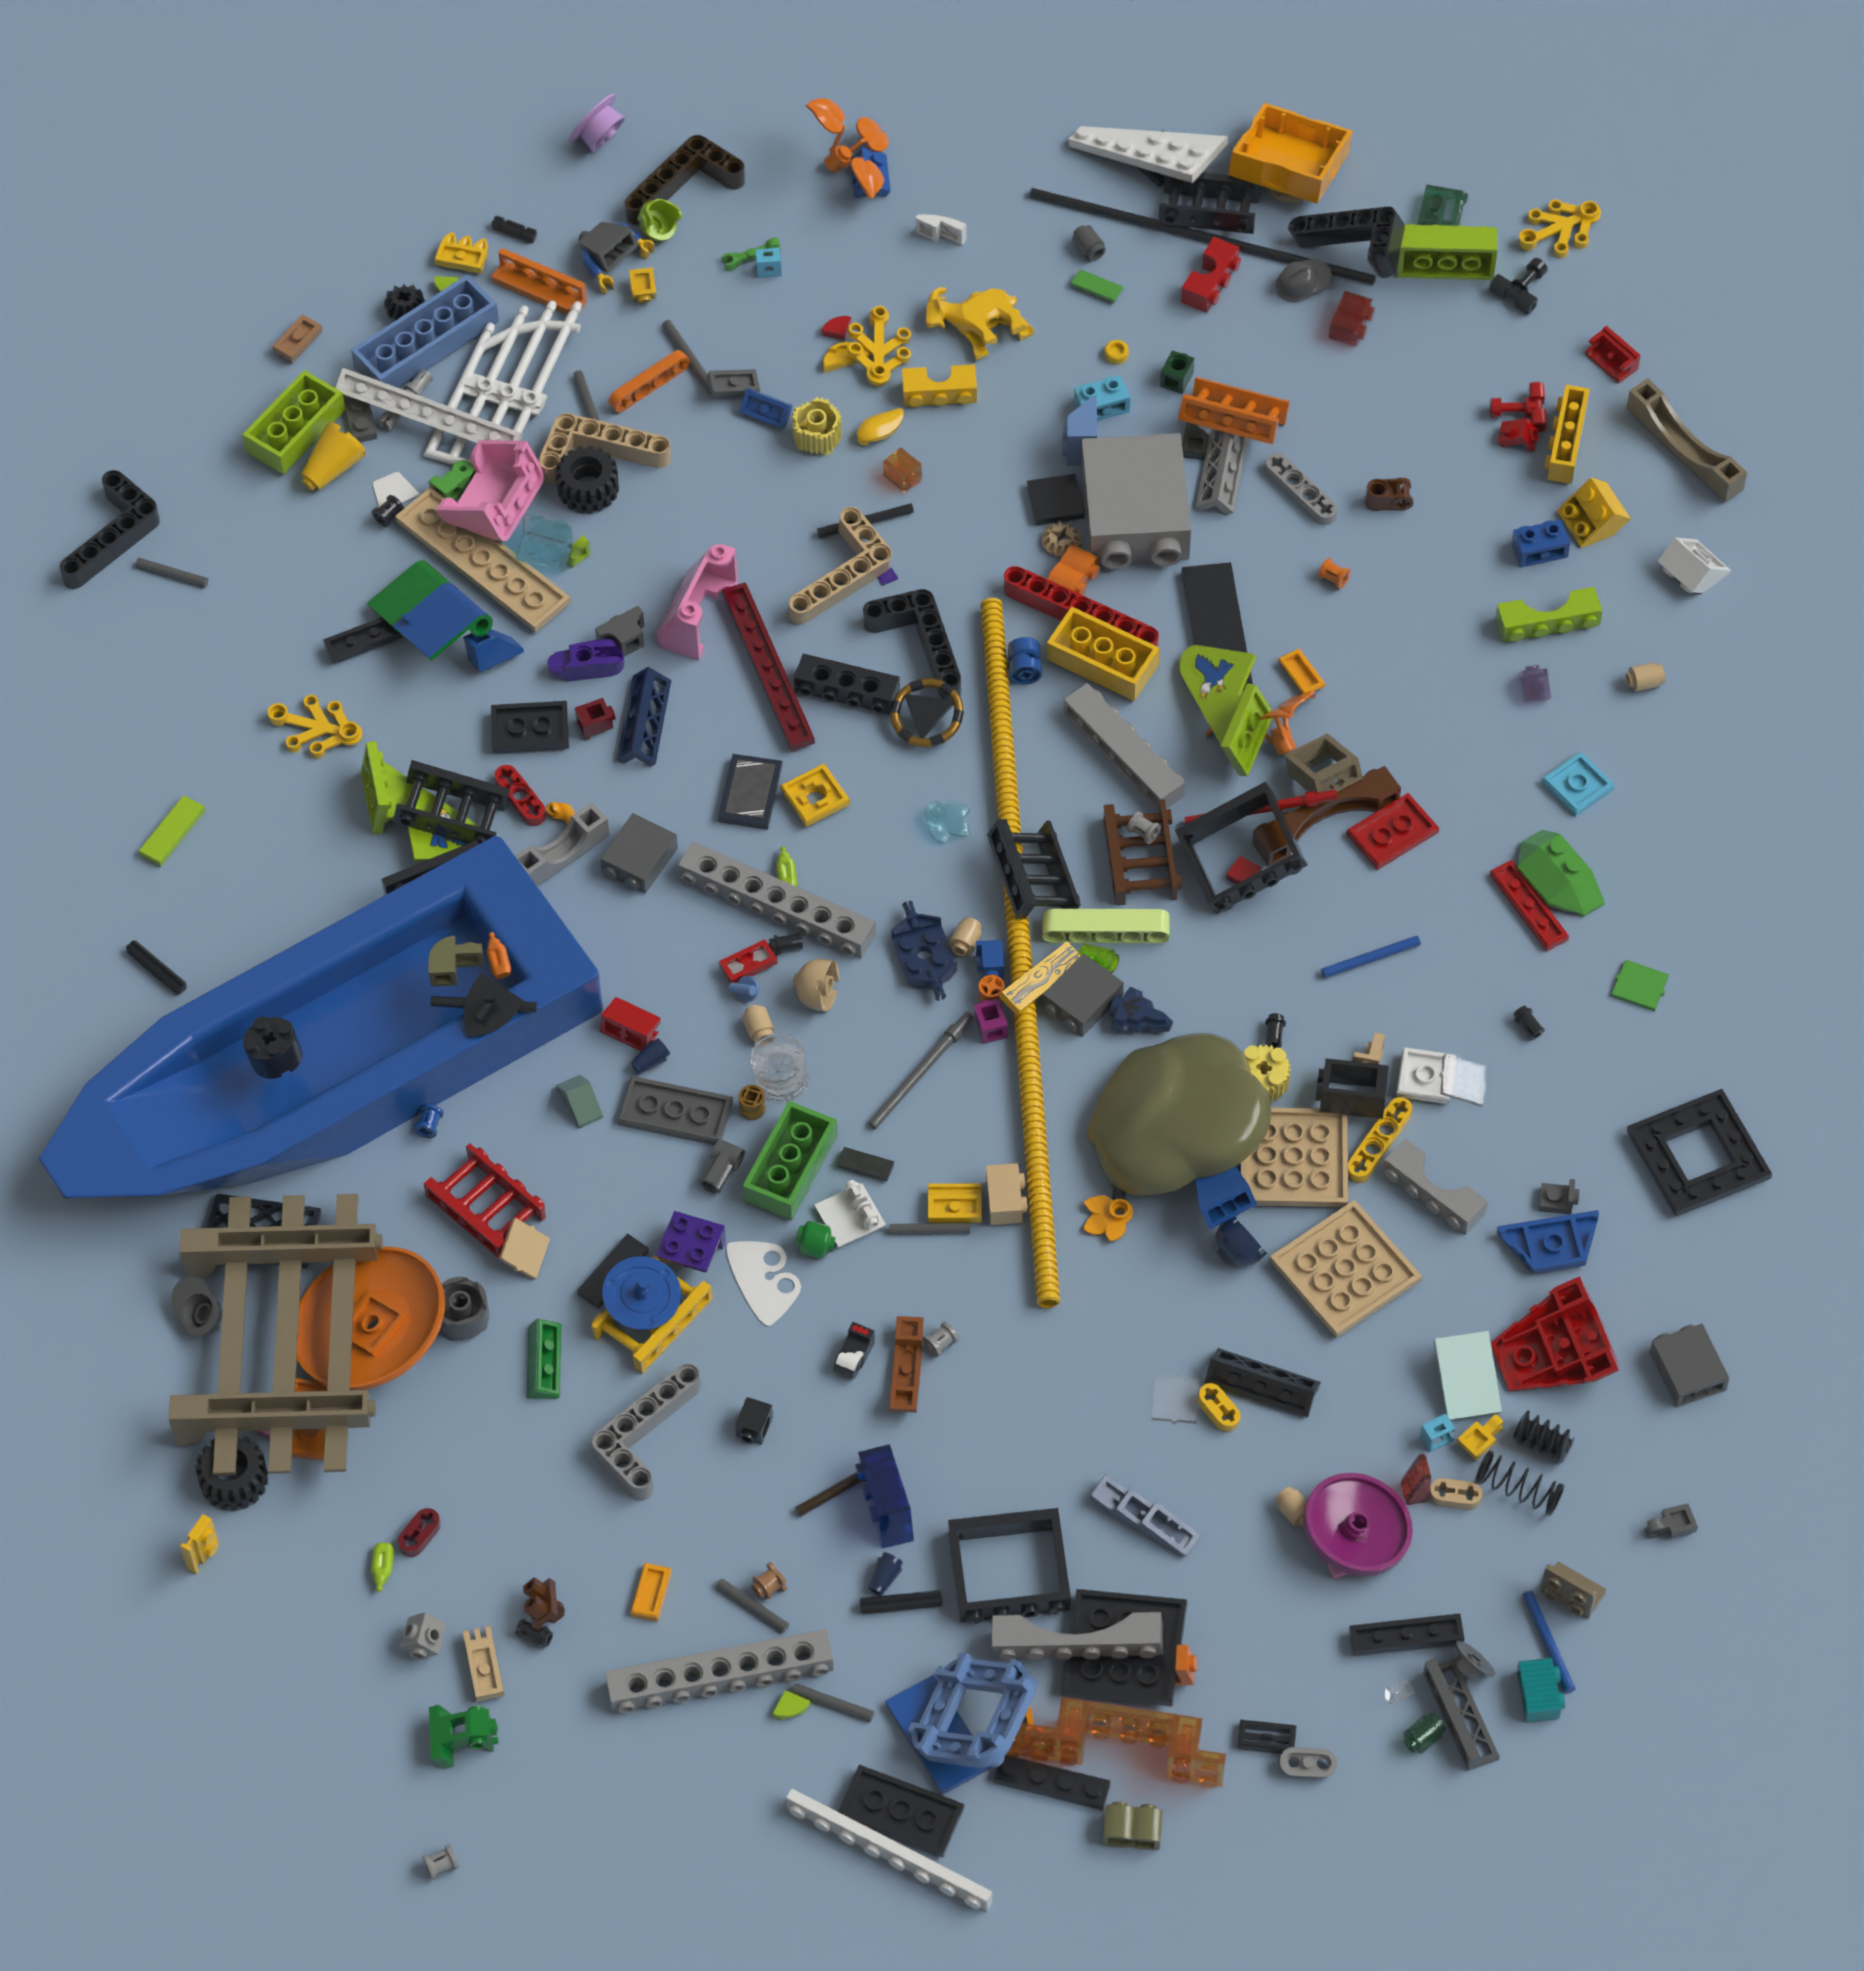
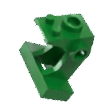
[429,1705,499,1769]

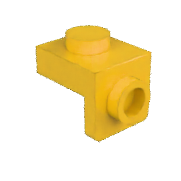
[629,267,656,303]

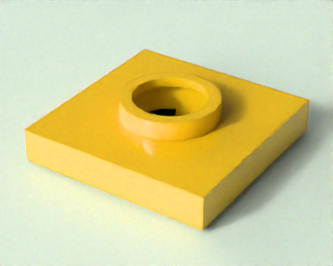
[780,763,850,827]

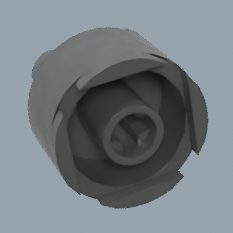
[440,1276,490,1341]

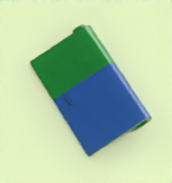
[367,560,493,661]

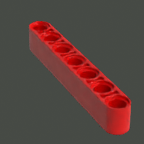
[1004,566,1159,647]

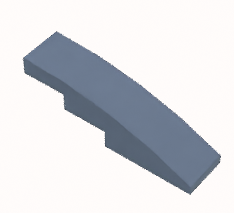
[1088,1474,1200,1557]

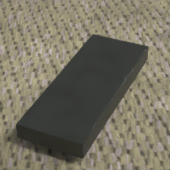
[837,1147,894,1181]

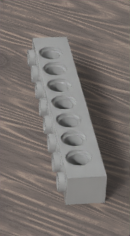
[678,842,876,959]
[605,1629,834,1714]

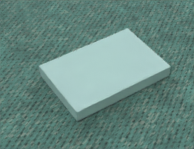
[1434,1331,1502,1420]

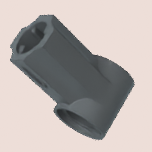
[699,1139,745,1194]

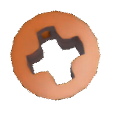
[1318,558,1351,589]

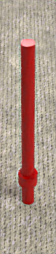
[1184,789,1338,824]

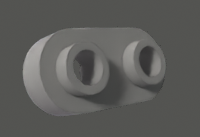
[1280,1747,1337,1778]

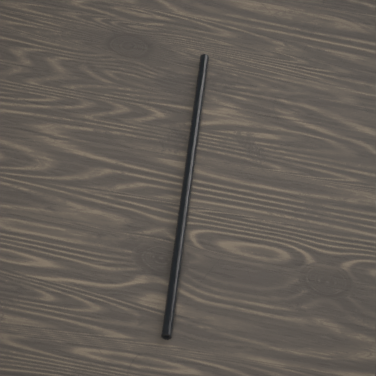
[1029,188,1377,285]

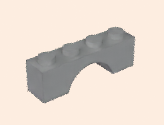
[515,802,610,886]
[1383,1139,1488,1235]

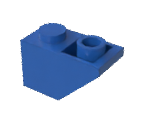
[463,629,524,672]

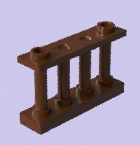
[1103,799,1182,906]

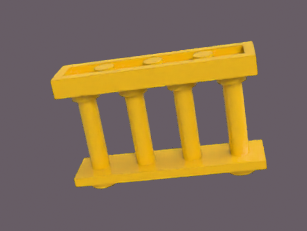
[591,1256,713,1374]

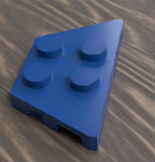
[1497,1210,1599,1274]

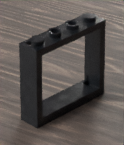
[1175,781,1308,914]
[948,1508,1071,1624]

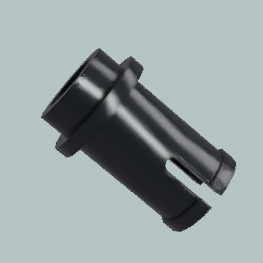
[769,933,803,956]
[1513,1005,1545,1040]
[1265,1013,1286,1049]
[515,1619,553,1648]

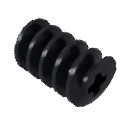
[1513,1410,1575,1463]

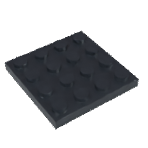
[1060,1589,1188,1707]

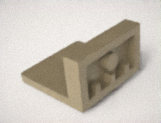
[1540,1561,1606,1619]

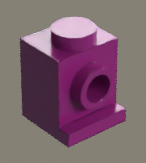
[974,999,1008,1044]

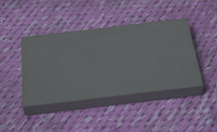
[617,1076,733,1145]

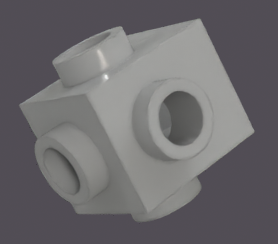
[400,1612,446,1660]

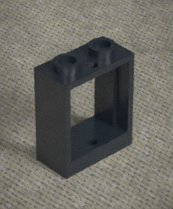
[1315,1058,1389,1119]

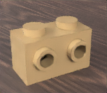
[986,1163,1027,1225]

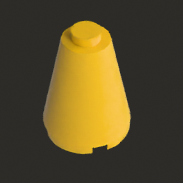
[301,421,367,491]

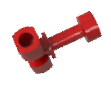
[1490,382,1547,432]

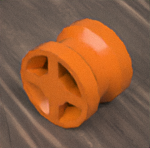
[978,975,1005,1004]

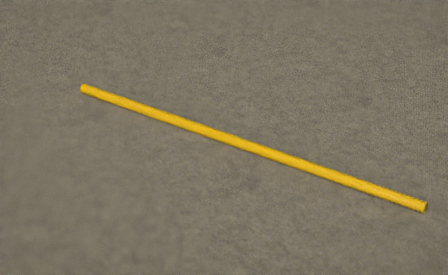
[980,598,1060,1308]

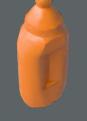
[487,932,511,979]

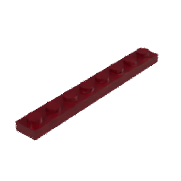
[722,582,815,751]

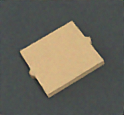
[499,1218,550,1280]

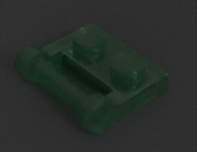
[1418,184,1468,226]

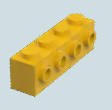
[1544,385,1590,484]

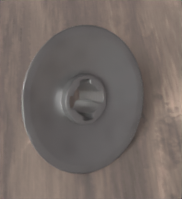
[1454,1640,1495,1680]

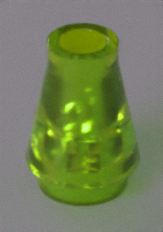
[1079,943,1120,973]

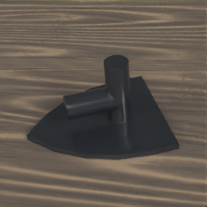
[464,973,525,1038]

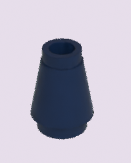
[630,1038,671,1075]
[868,1552,903,1596]

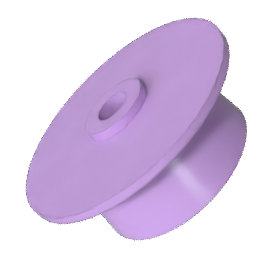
[568,93,625,151]

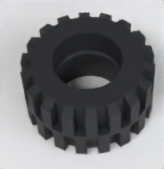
[556,446,619,513]
[196,1435,268,1511]

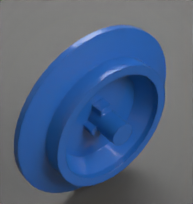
[602,1256,681,1330]

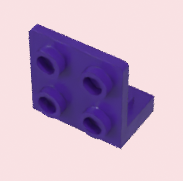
[656,1211,726,1273]

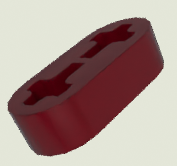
[398,1508,441,1557]

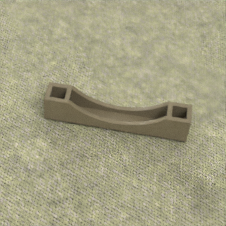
[1627,378,1747,502]

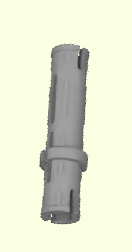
[378,369,433,432]

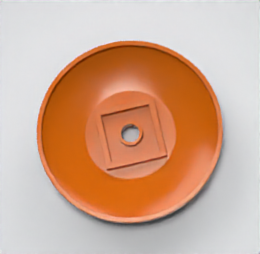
[297,1246,445,1390]

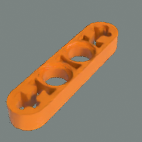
[608,350,690,413]

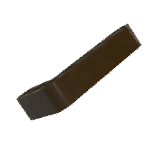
[625,135,745,225]

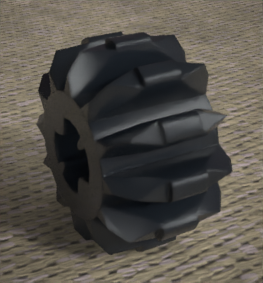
[384,283,425,321]

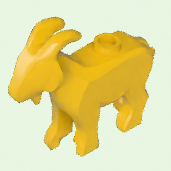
[926,287,1034,361]

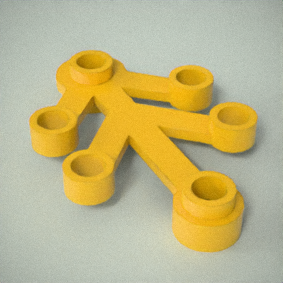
[1518,199,1601,258]
[847,306,911,386]
[267,695,363,759]

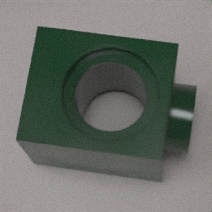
[1160,350,1195,394]

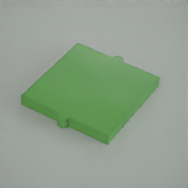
[1611,960,1669,1011]

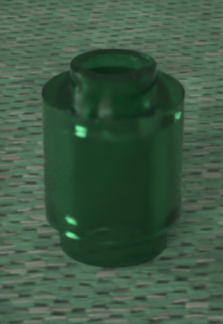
[1403,1713,1446,1754]

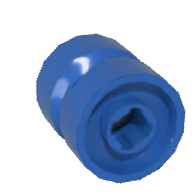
[1008,637,1042,685]

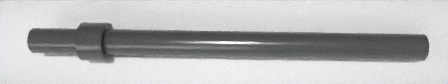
[868,1012,974,1129]

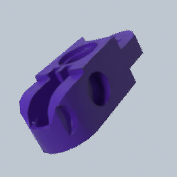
[548,639,625,682]

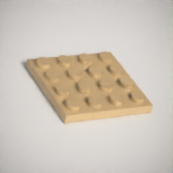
[1241,1108,1348,1207]
[1270,1200,1422,1338]

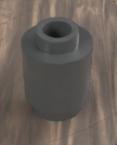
[1072,225,1106,261]

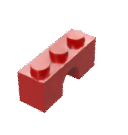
[1181,237,1241,313]

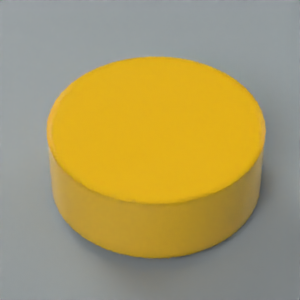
[1104,340,1129,365]

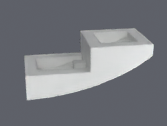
[915,214,967,246]

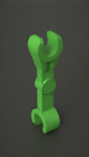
[721,237,781,271]

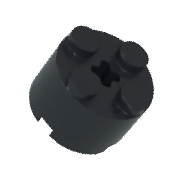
[243,1016,303,1079]

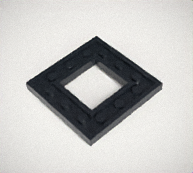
[1627,1089,1772,1216]

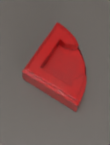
[821,316,852,340]

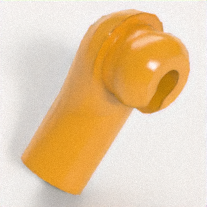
[546,802,575,825]

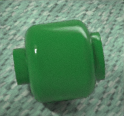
[794,1221,836,1259]

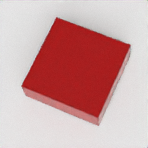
[1226,856,1262,884]

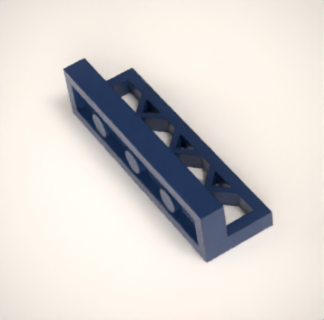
[617,667,671,766]

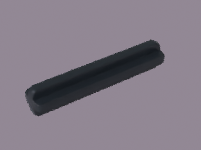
[126,940,187,995]
[860,1590,942,1614]

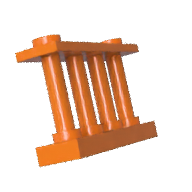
[1178,377,1290,444]

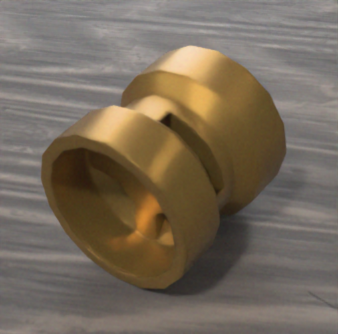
[738,1084,766,1120]

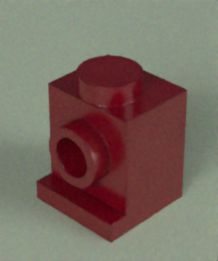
[575,698,616,741]

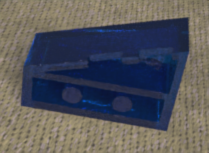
[855,1444,914,1549]

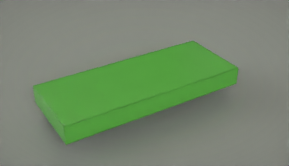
[1071,269,1123,303]

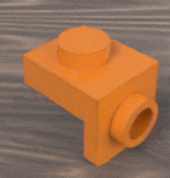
[1175,1645,1198,1686]

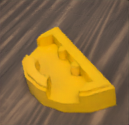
[823,342,870,373]

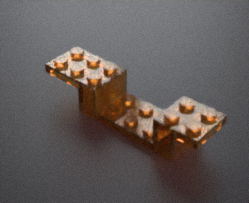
[1006,1697,1226,1788]

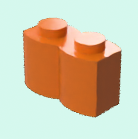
[1047,544,1100,595]

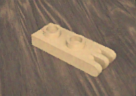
[463,1625,504,1702]

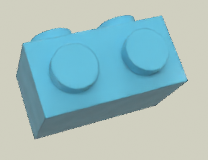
[1074,375,1130,421]

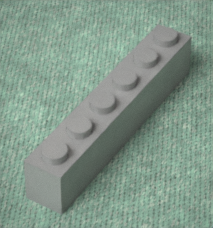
[1063,683,1185,811]

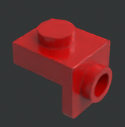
[1497,418,1539,452]

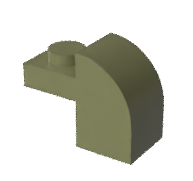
[429,936,484,987]

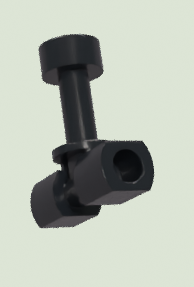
[1489,258,1548,315]

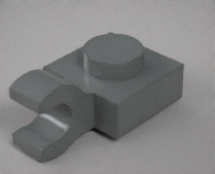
[1645,1503,1698,1539]

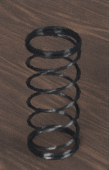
[1475,1450,1564,1516]

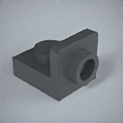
[1539,1179,1580,1214]

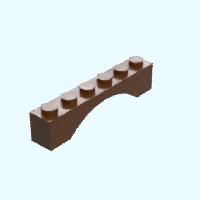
[1252,766,1401,867]

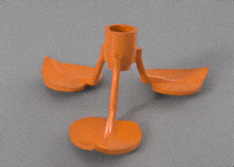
[805,98,889,200]
[1206,691,1316,755]

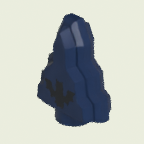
[1109,987,1173,1034]

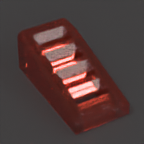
[1401,1454,1432,1505]

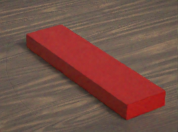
[1490,860,1569,952]

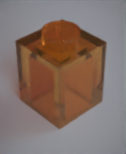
[883,447,922,493]

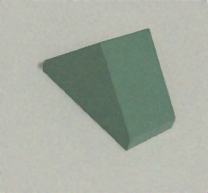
[556,1075,603,1128]

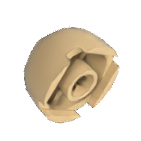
[793,959,839,1011]

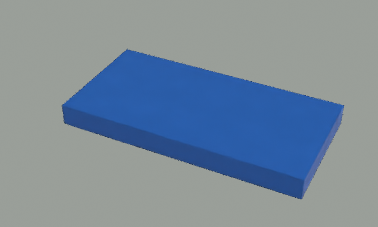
[885,1674,991,1795]

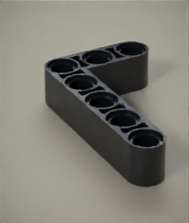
[1288,206,1405,278]
[60,470,160,589]
[863,589,961,700]

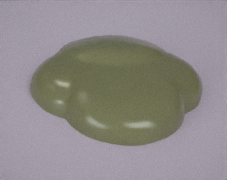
[1086,1033,1271,1196]

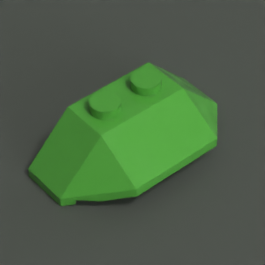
[1517,830,1605,917]

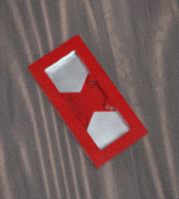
[719,939,778,983]

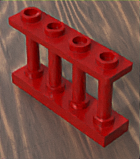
[423,1143,546,1259]

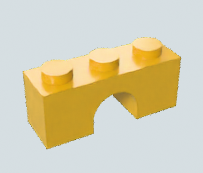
[902,364,977,407]

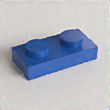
[739,388,793,429]

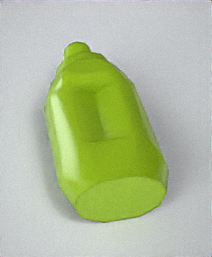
[775,846,798,887]
[370,1543,394,1592]

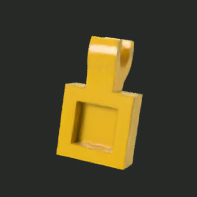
[1457,1414,1504,1461]

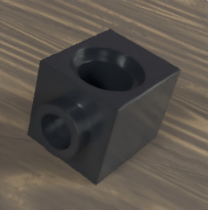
[735,1397,773,1445]

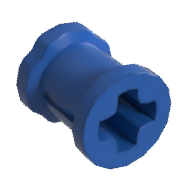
[414,1103,444,1138]

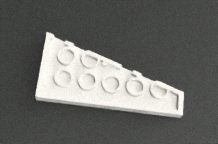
[1069,126,1228,183]

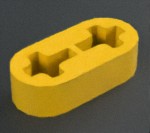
[1197,1383,1241,1432]

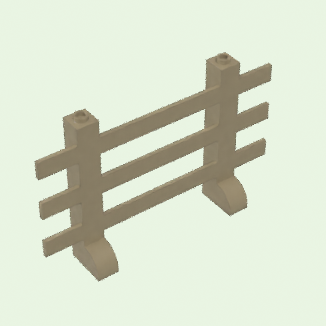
[168,1194,383,1475]

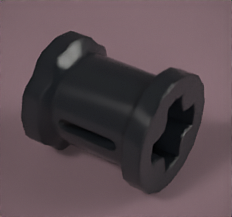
[372,495,404,527]

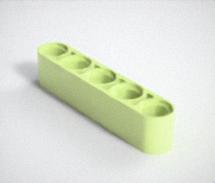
[1042,909,1170,943]

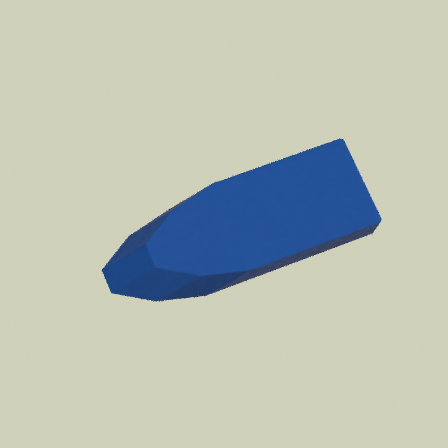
[38,836,603,1198]

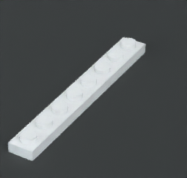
[335,368,523,443]
[786,1789,992,1911]

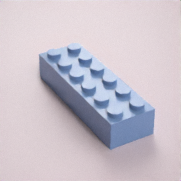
[351,275,499,388]

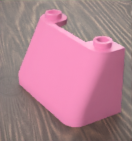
[436,440,544,541]
[656,544,738,660]

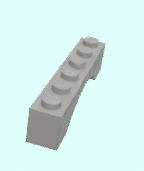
[992,1612,1163,1661]

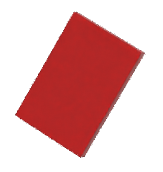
[1346,793,1439,870]

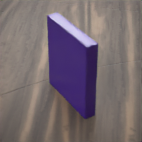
[878,568,898,586]

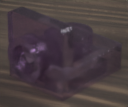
[1519,665,1551,702]

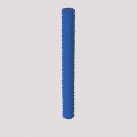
[1321,935,1421,978]
[1522,1590,1576,1693]

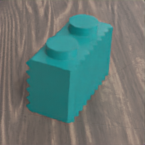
[1517,1658,1565,1723]

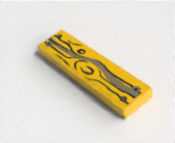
[999,942,1081,1015]

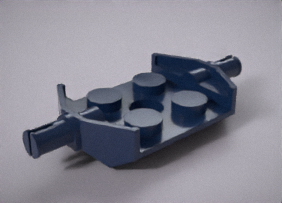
[891,900,957,1001]

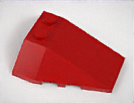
[1491,1276,1619,1392]

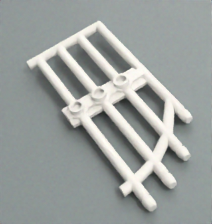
[423,301,582,472]

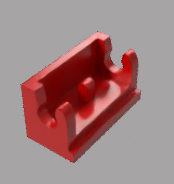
[1585,325,1641,384]
[600,997,661,1051]

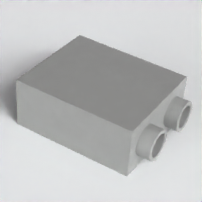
[1081,433,1191,569]

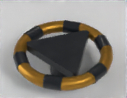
[890,678,964,748]

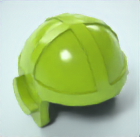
[638,199,682,241]

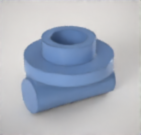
[729,976,759,1002]

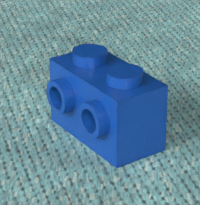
[1511,519,1570,568]

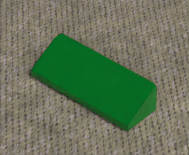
[527,1318,561,1399]

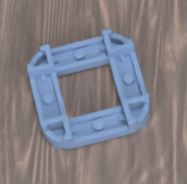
[908,1653,1038,1768]

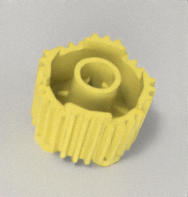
[792,397,842,455]
[1244,1045,1291,1102]

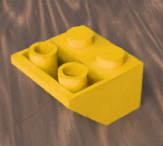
[1557,477,1631,548]

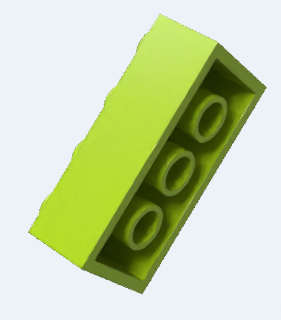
[1397,224,1498,280]
[242,370,345,475]

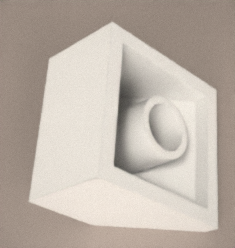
[1658,538,1731,594]

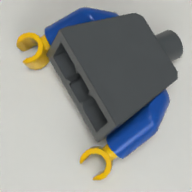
[579,222,654,294]

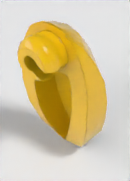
[857,408,904,446]

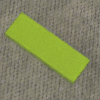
[139,795,206,866]

